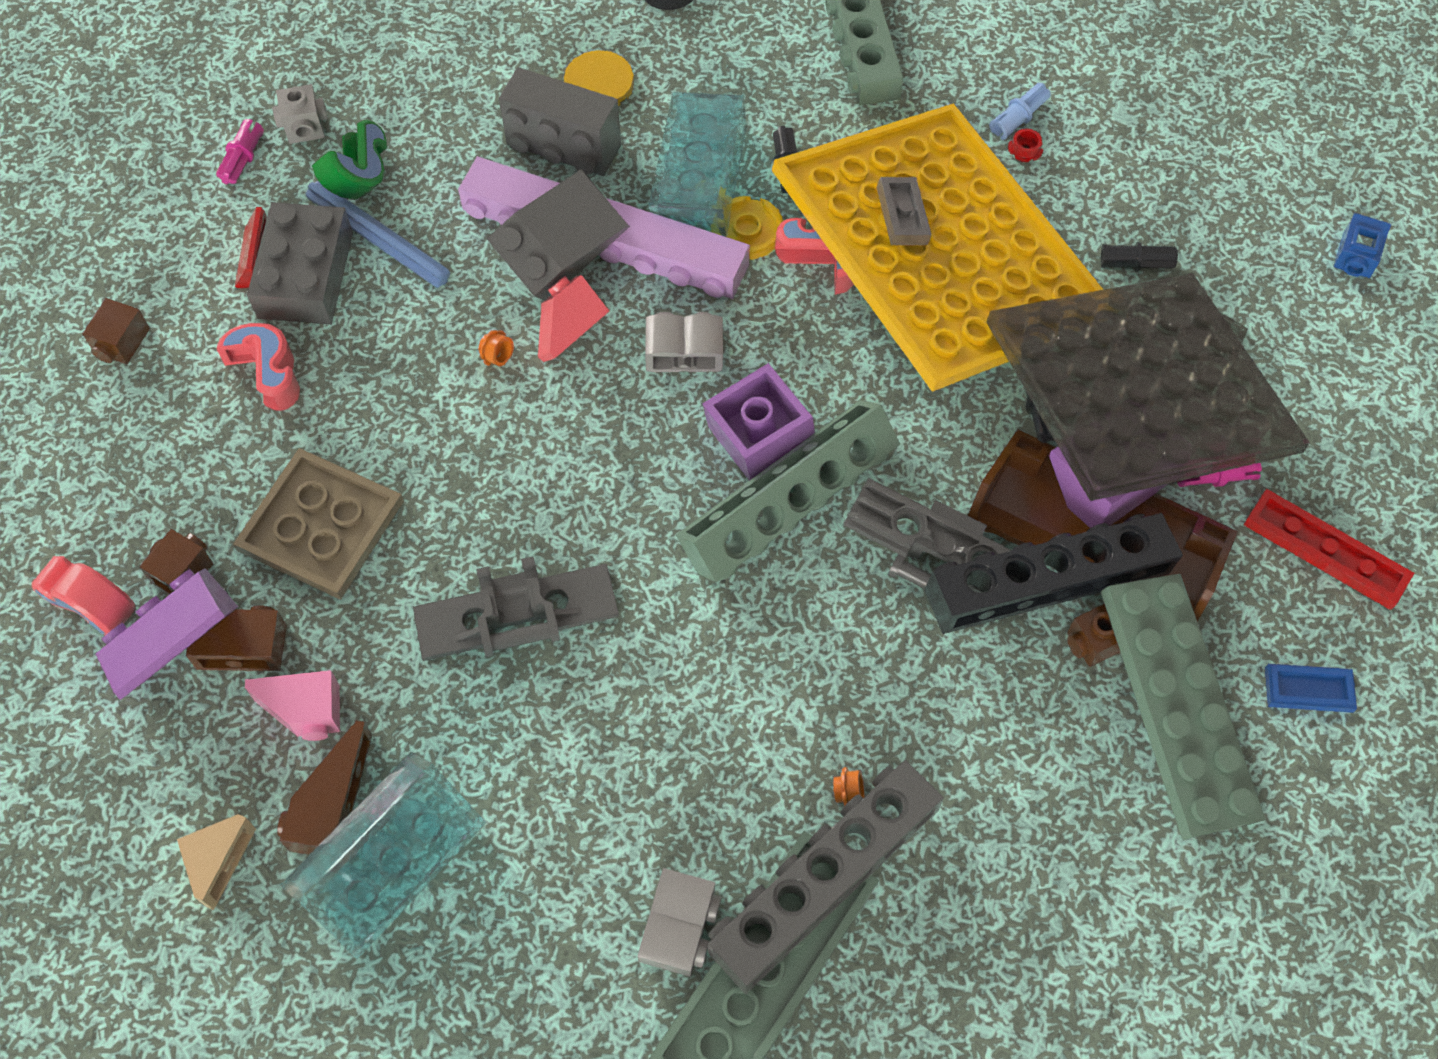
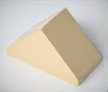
[177,814,256,910]

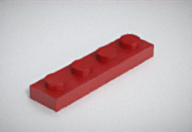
[1243,488,1415,610]

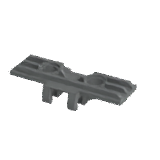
[843,478,1024,616]
[413,556,619,661]

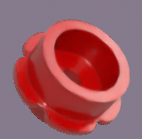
[1008,129,1043,163]

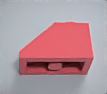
[538,275,609,362]

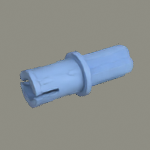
[989,83,1051,140]

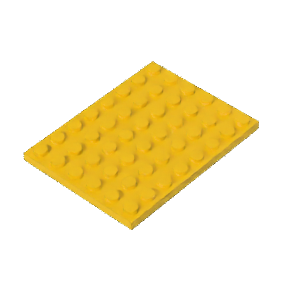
[772,103,1120,392]

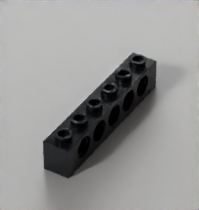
[924,513,1183,634]

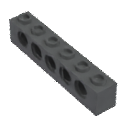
[708,760,944,994]

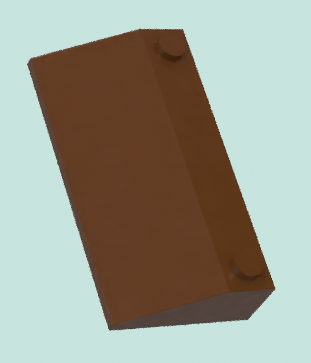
[967,429,1238,622]

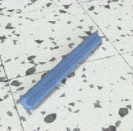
[306,181,450,288]

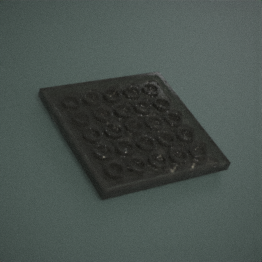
[986,273,1310,501]

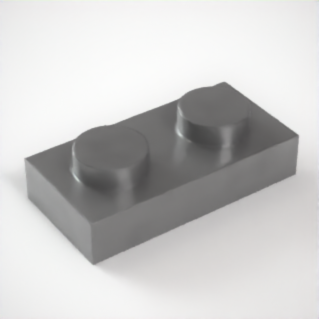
[877,177,931,245]

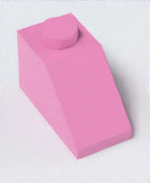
[245,670,340,741]

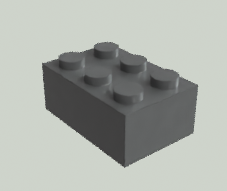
[499,67,621,176]
[247,202,353,325]

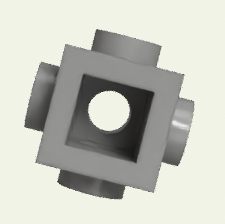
[272,84,328,144]

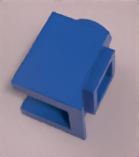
[1333,213,1391,278]

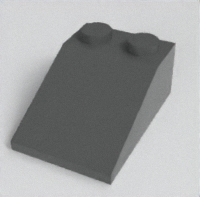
[487,170,630,301]

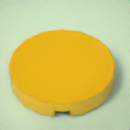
[564,50,634,106]
[711,196,784,260]

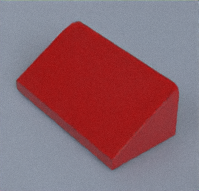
[235,207,267,288]

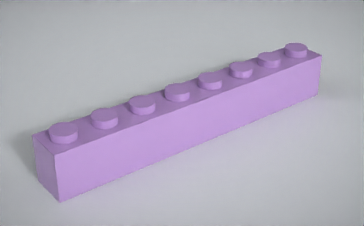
[458,156,750,299]

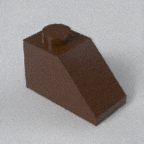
[186,605,287,671]

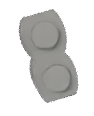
[645,312,723,372]
[638,868,722,977]

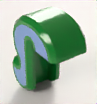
[312,119,387,200]

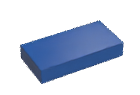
[1265,663,1357,713]

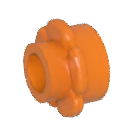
[479,330,514,366]
[833,767,865,806]

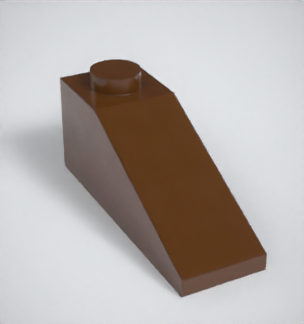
[277,720,372,859]

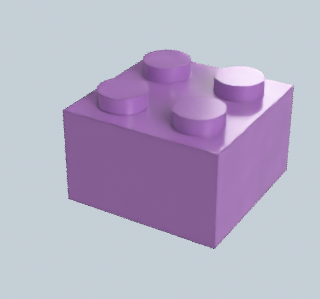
[702,363,815,481]

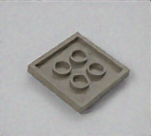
[233,448,404,600]

